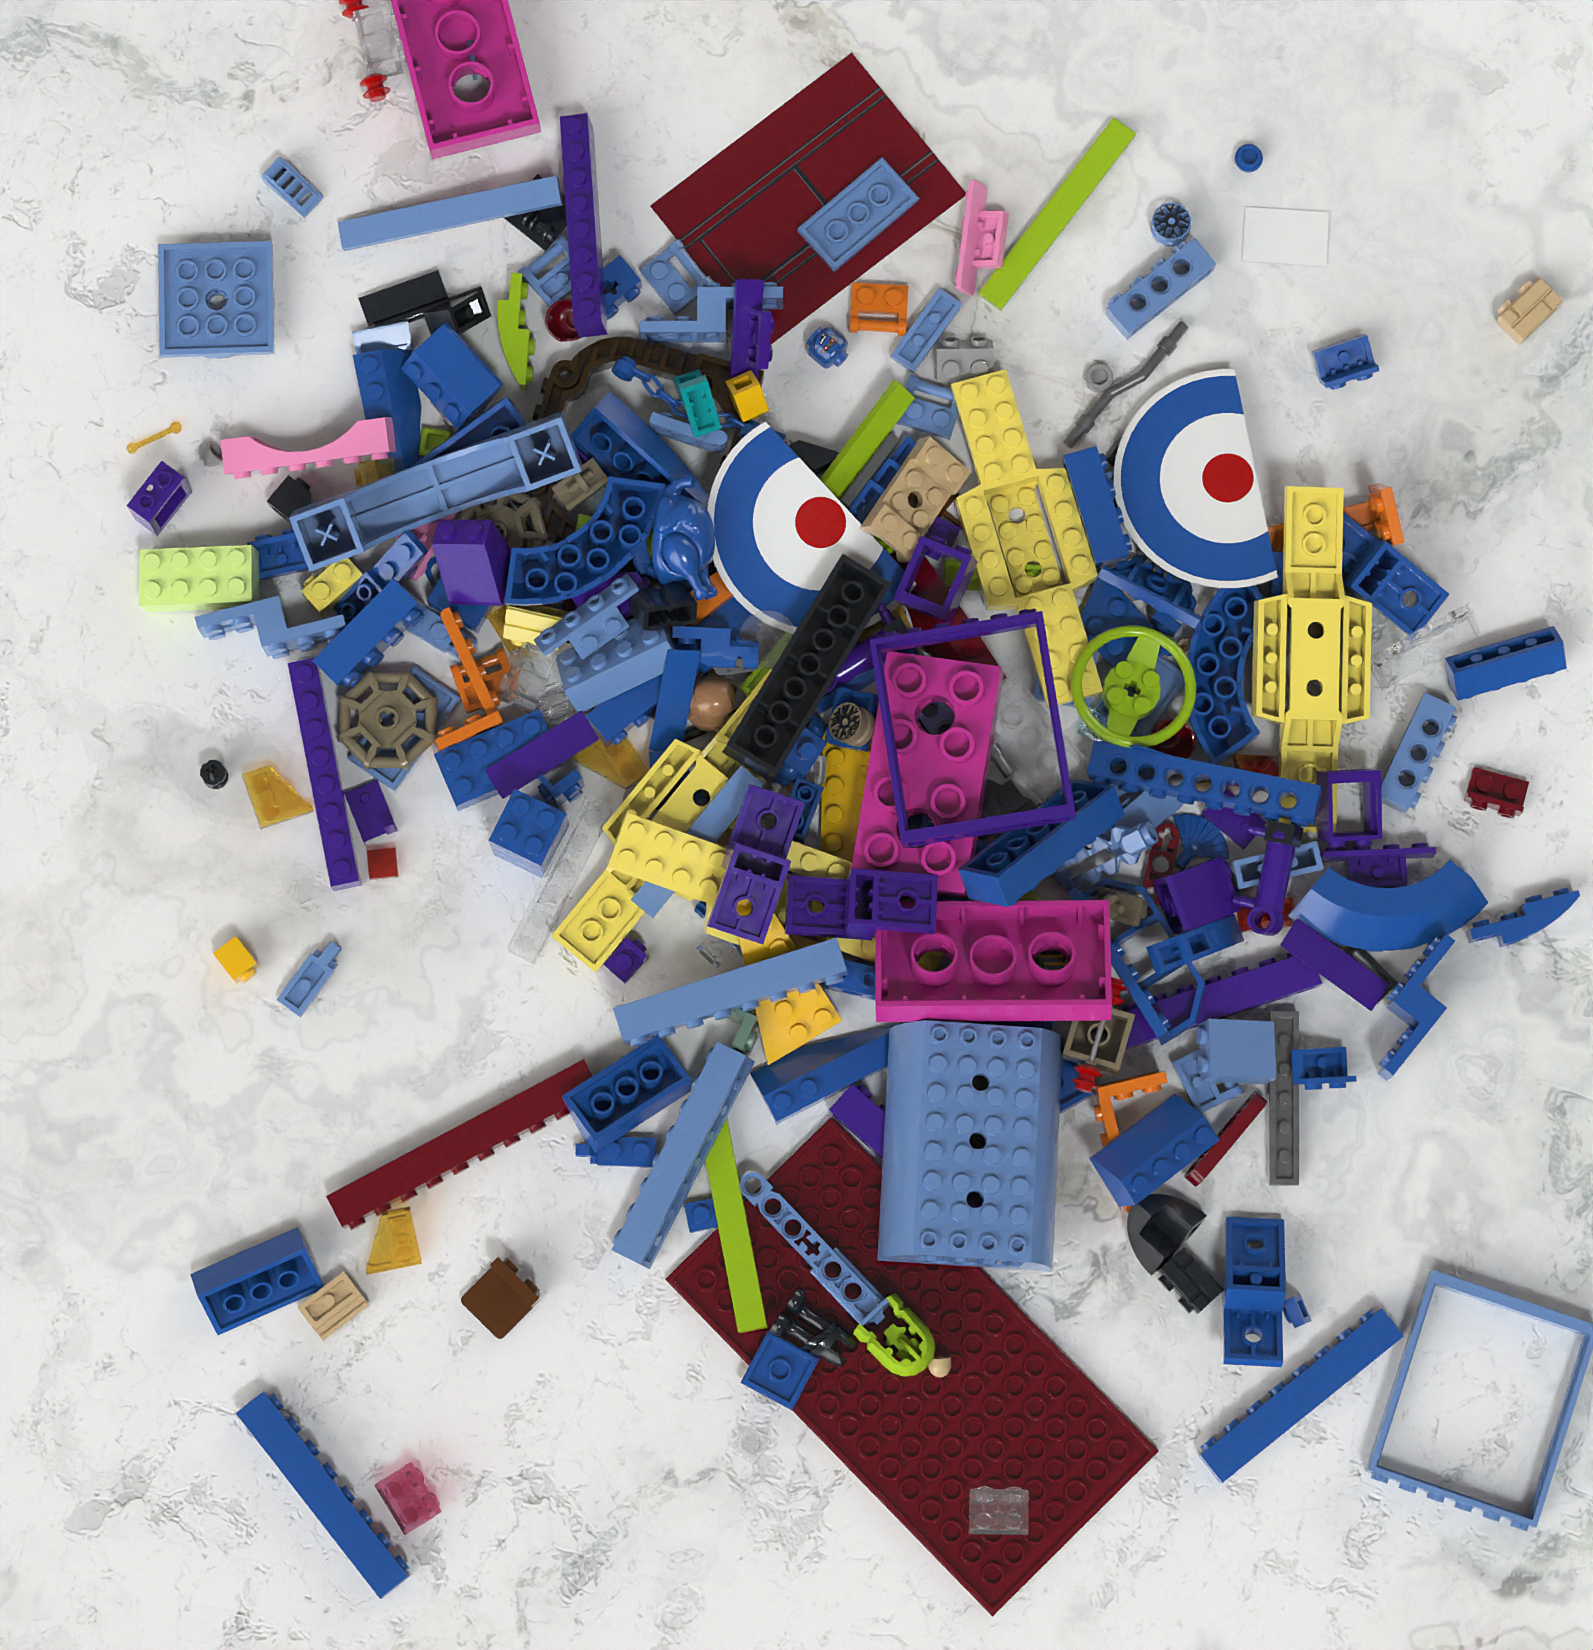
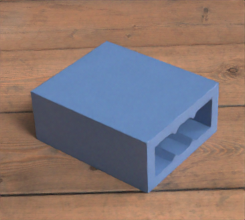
[1196,1019,1276,1084]

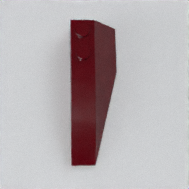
[890,551,1007,685]

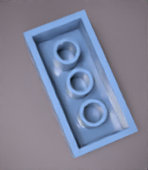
[555,618,677,712]

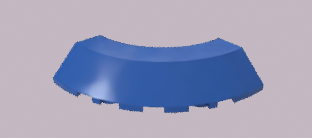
[504,476,666,606]
[1187,585,1265,765]
[1287,860,1488,952]

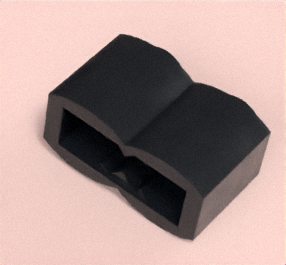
[630,584,698,631]

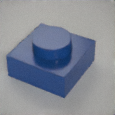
[1150,611,1182,638]
[684,1198,718,1233]
[1283,1294,1312,1328]

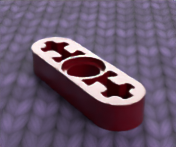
[1141,823,1180,906]

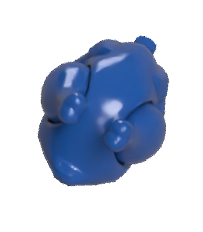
[652,475,718,601]

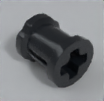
[200,760,229,789]

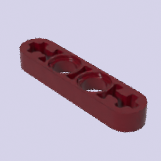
[1184,1091,1267,1187]

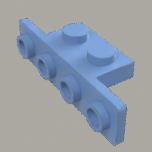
[534,574,639,660]

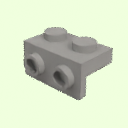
[936,336,994,382]

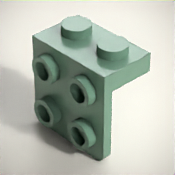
[727,1008,758,1055]

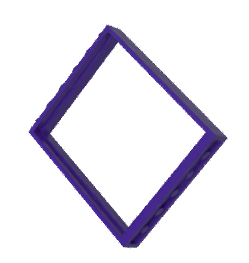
[870,608,1077,848]

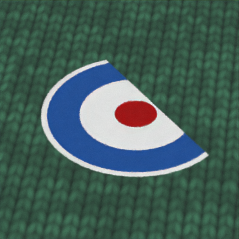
[1114,369,1278,588]
[707,421,916,634]

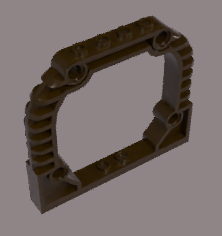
[524,336,764,577]

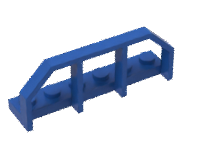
[1067,878,1206,1045]

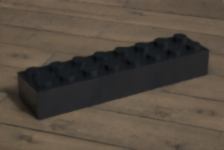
[722,553,892,782]

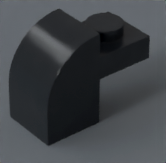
[978,779,1027,840]

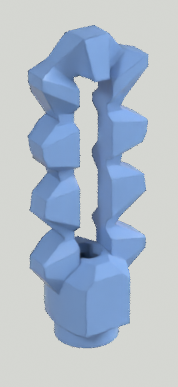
[1053,822,1159,891]

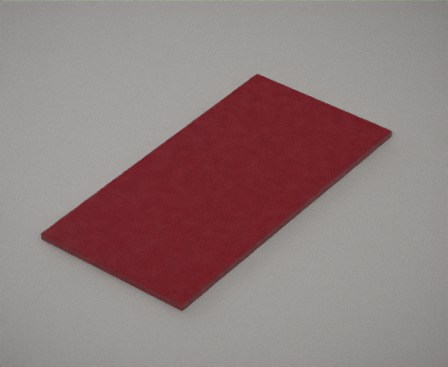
[665,1117,1159,1617]

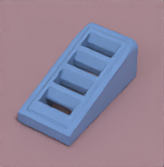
[261,156,324,218]

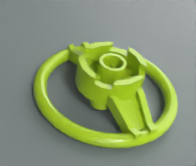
[1071,625,1196,748]

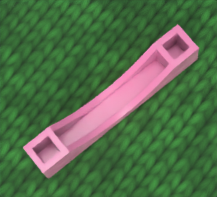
[220,417,396,479]

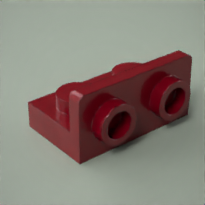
[1464,767,1529,819]

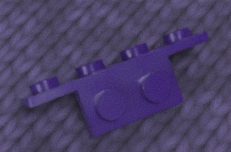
[729,279,775,380]
[1320,843,1436,888]

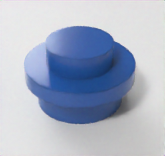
[1234,144,1263,173]

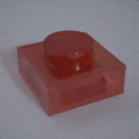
[367,848,399,880]

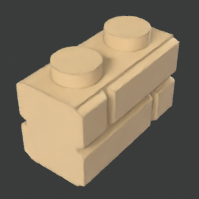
[1496,278,1563,345]

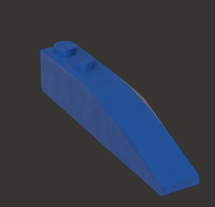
[353,349,422,479]
[571,391,709,510]
[750,1022,907,1125]

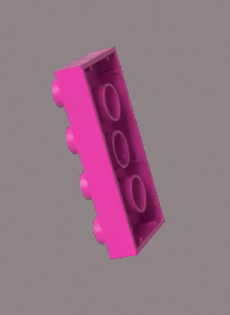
[391,0,541,160]
[851,651,1004,899]
[875,900,1112,1022]

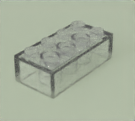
[993,675,1089,803]

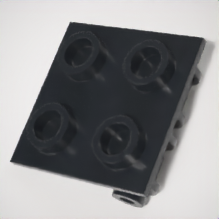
[504,174,567,251]

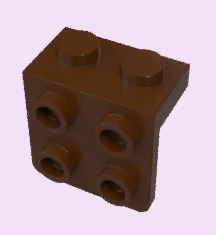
[461,1257,541,1339]

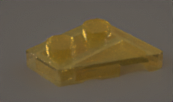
[572,738,649,790]
[242,765,314,830]
[366,1206,422,1275]

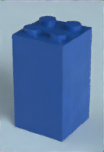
[488,788,571,880]

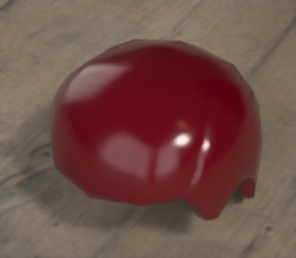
[545,299,581,342]
[1150,717,1195,759]

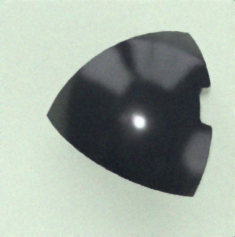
[1127,1194,1207,1276]

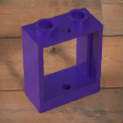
[126,461,192,537]
[893,535,978,625]
[1316,769,1383,847]

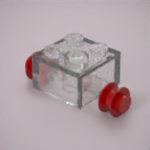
[339,0,407,102]

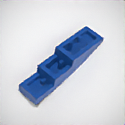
[848,435,917,525]

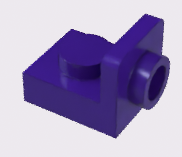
[925,517,961,561]
[603,937,648,984]

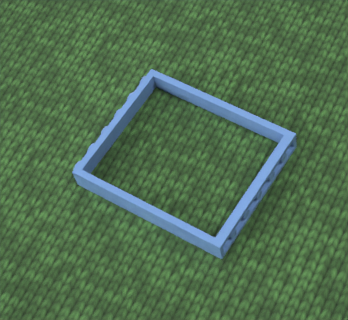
[1365,1270,1593,1531]

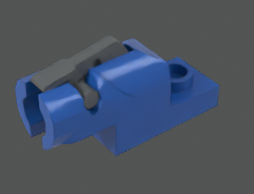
[672,625,759,675]

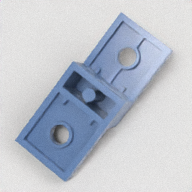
[640,282,783,343]
[195,596,348,659]

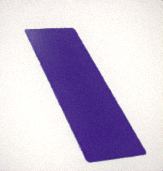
[485,711,599,799]
[1280,919,1388,1011]

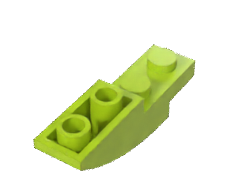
[497,273,536,391]

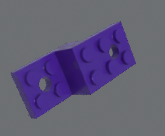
[707,784,805,944]
[785,868,938,940]

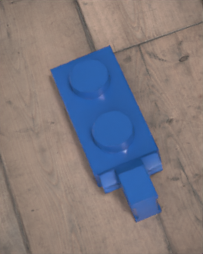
[575,1137,657,1168]

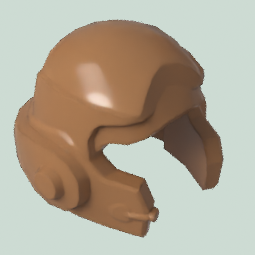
[688,674,737,734]

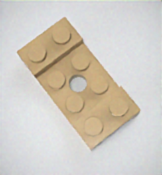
[860,436,971,563]

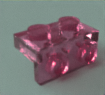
[374,1462,441,1535]

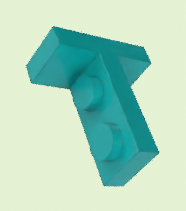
[672,369,722,438]

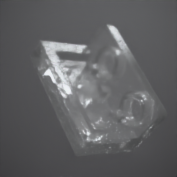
[969,1486,1029,1535]

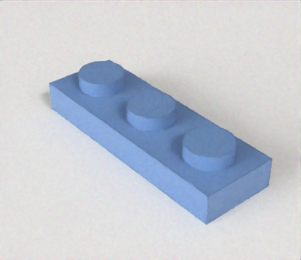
[890,288,963,374]

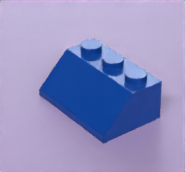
[401,322,504,430]

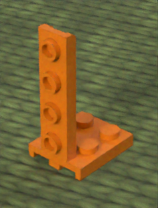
[1268,483,1405,552]
[435,607,503,751]
[1093,1070,1168,1212]

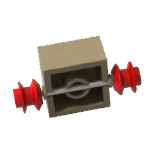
[1062,977,1135,1093]

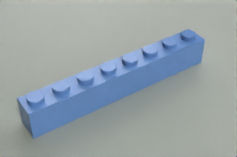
[613,937,848,1047]
[611,1042,755,1269]

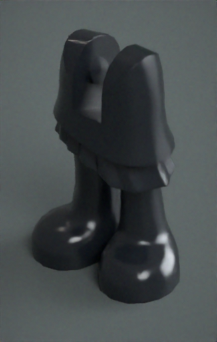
[768,1287,858,1367]

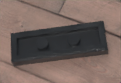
[358,270,448,327]

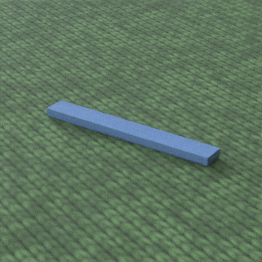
[338,176,563,251]

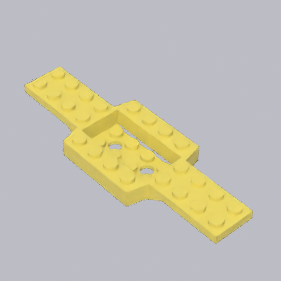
[951,369,1103,709]
[1252,486,1372,833]
[551,669,772,973]
[606,812,942,972]

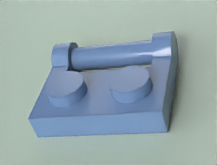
[518,235,571,308]
[640,239,714,315]
[896,374,958,440]
[1172,1050,1244,1113]

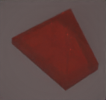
[1232,754,1279,789]

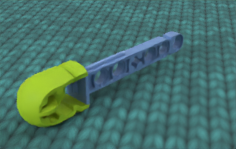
[740,1172,936,1376]

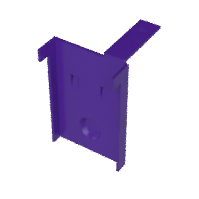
[344,780,398,845]
[1200,788,1267,850]

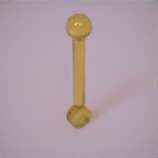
[126,422,182,454]

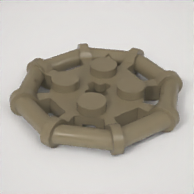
[458,492,550,550]
[336,670,439,771]

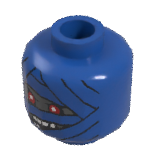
[806,327,849,369]

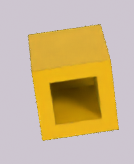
[725,370,769,422]
[213,936,259,984]

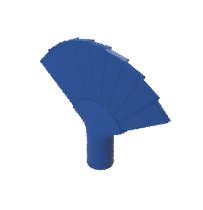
[1173,814,1229,869]

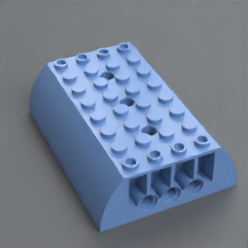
[877,1020,1063,1272]

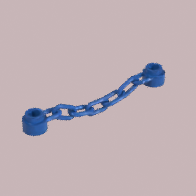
[611,356,761,439]

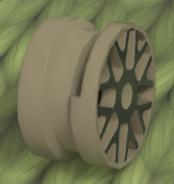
[829,702,875,747]

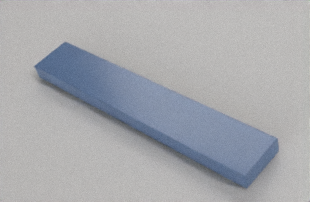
[631,766,763,918]

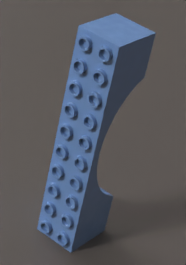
[289,411,582,572]

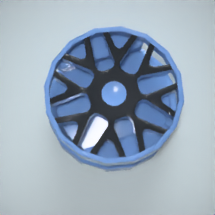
[1151,202,1191,247]

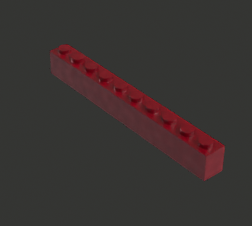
[326,1059,593,1230]

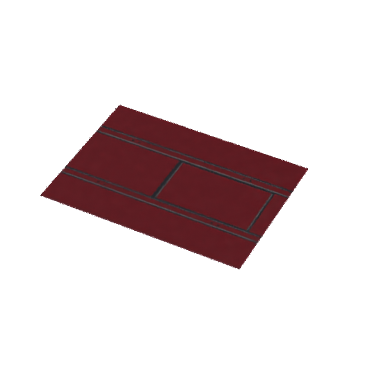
[650,53,966,345]

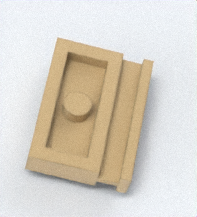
[297,1271,370,1341]

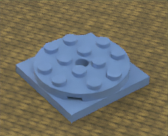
[158,241,275,359]

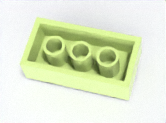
[139,545,259,612]

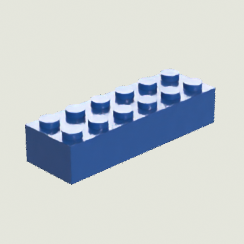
[958,778,1124,907]

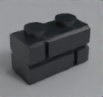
[1157,1247,1224,1315]

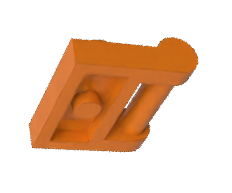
[849,282,909,336]
[449,647,521,714]

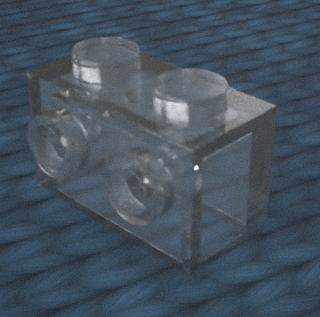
[499,641,557,713]

